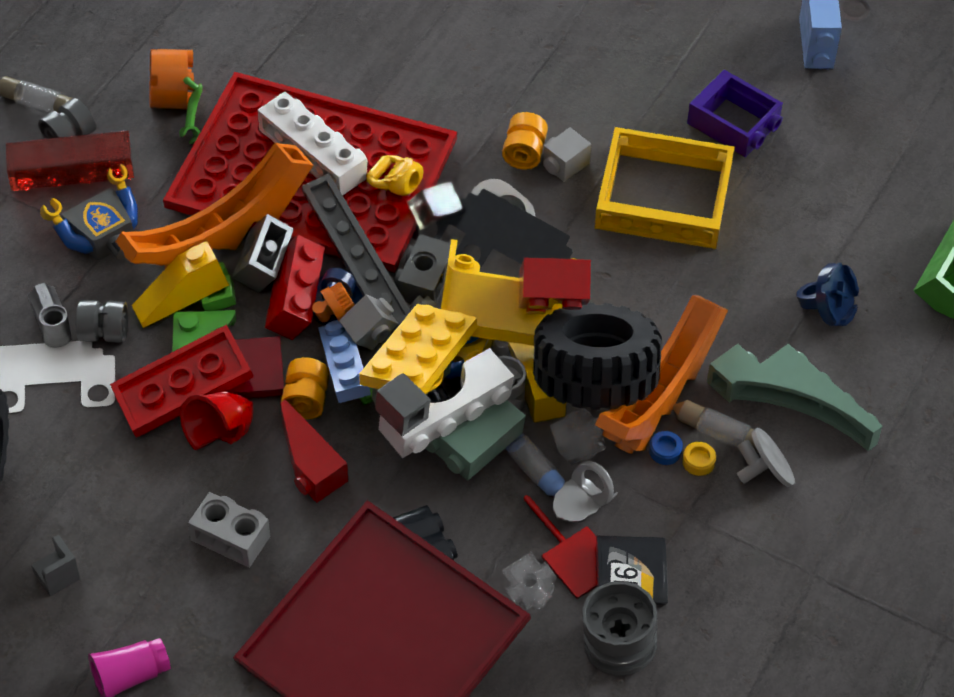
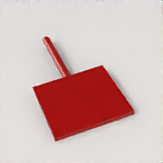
[524,495,597,599]

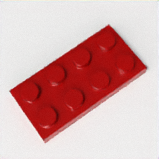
[110,324,254,438]

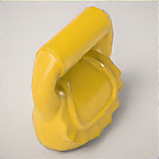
[366,155,424,196]

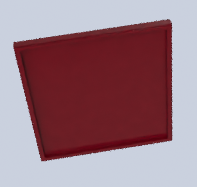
[233,500,531,697]

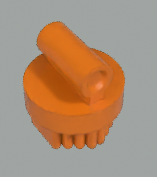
[313,282,355,322]

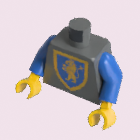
[40,164,138,260]

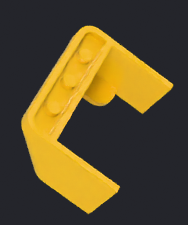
[441,239,574,346]

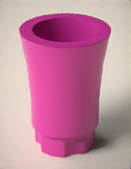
[88,638,171,697]

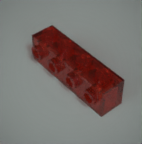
[6,130,134,191]

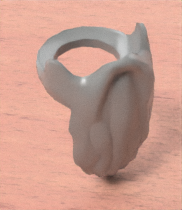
[552,460,618,522]

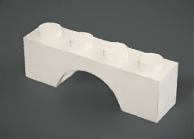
[379,348,514,458]

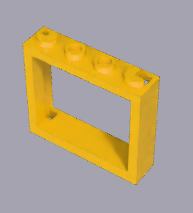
[594,127,735,249]

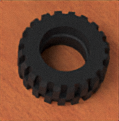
[533,303,662,410]

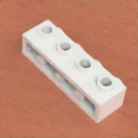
[258,92,368,196]

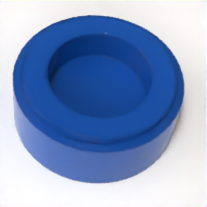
[649,431,683,465]

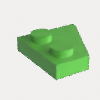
[172,310,236,352]

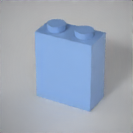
[799,0,842,69]

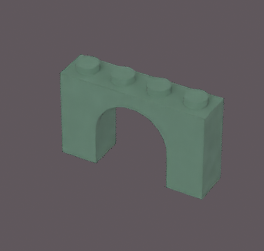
[372,361,526,481]

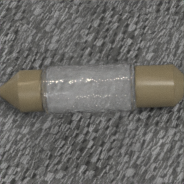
[0,76,72,114]
[673,400,759,453]

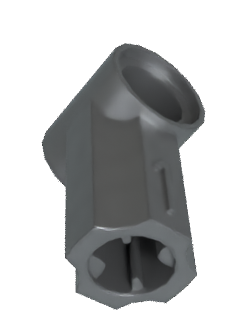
[28,283,72,348]

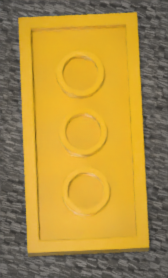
[359,304,477,394]

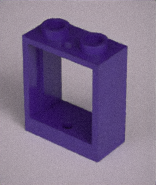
[687,70,783,158]

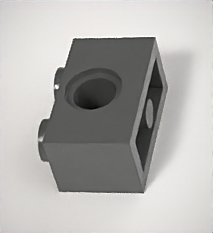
[232,214,294,293]
[394,234,451,308]

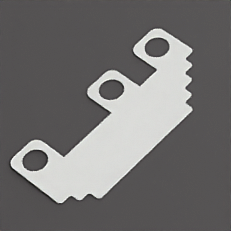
[0,341,115,413]

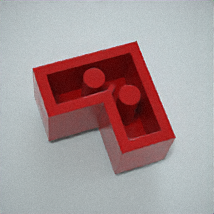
[519,258,591,314]

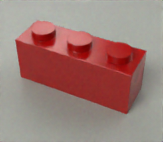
[265,235,325,340]

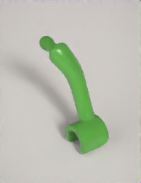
[179,76,203,144]

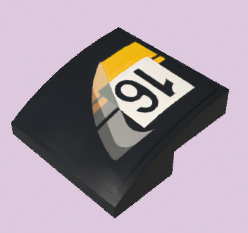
[596,535,668,605]

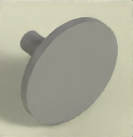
[737,428,795,487]

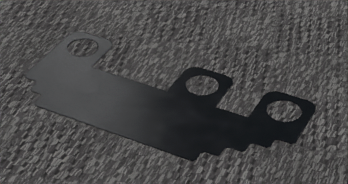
[412,189,573,269]

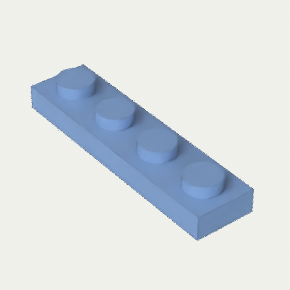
[318,320,371,403]

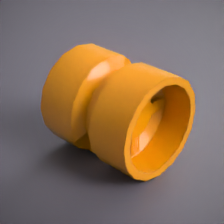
[502,112,548,170]
[281,357,330,419]

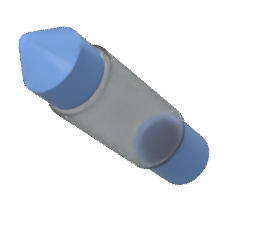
[505,433,565,496]

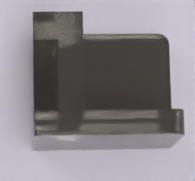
[407,182,463,230]

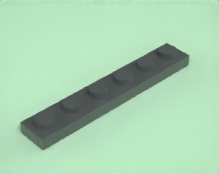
[301,174,410,334]

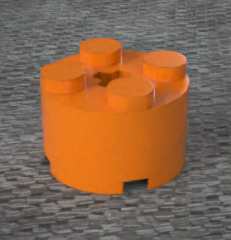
[149,49,194,109]

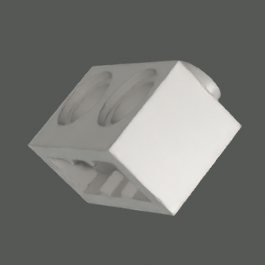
[188,492,270,568]

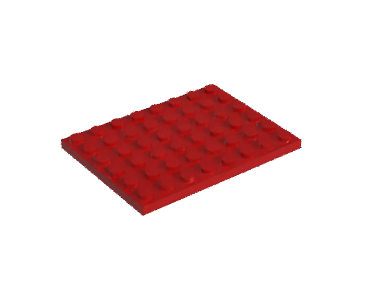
[163,72,457,273]

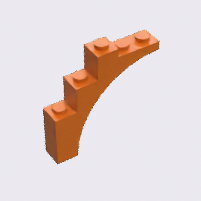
[115,143,313,269]
[595,295,728,454]

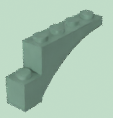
[707,344,882,451]

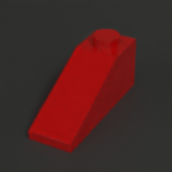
[280,399,348,503]

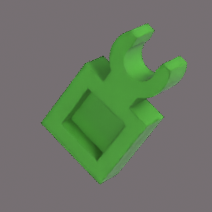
[201,262,236,311]

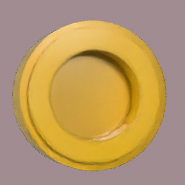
[682,442,716,476]

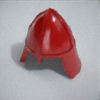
[180,392,254,450]

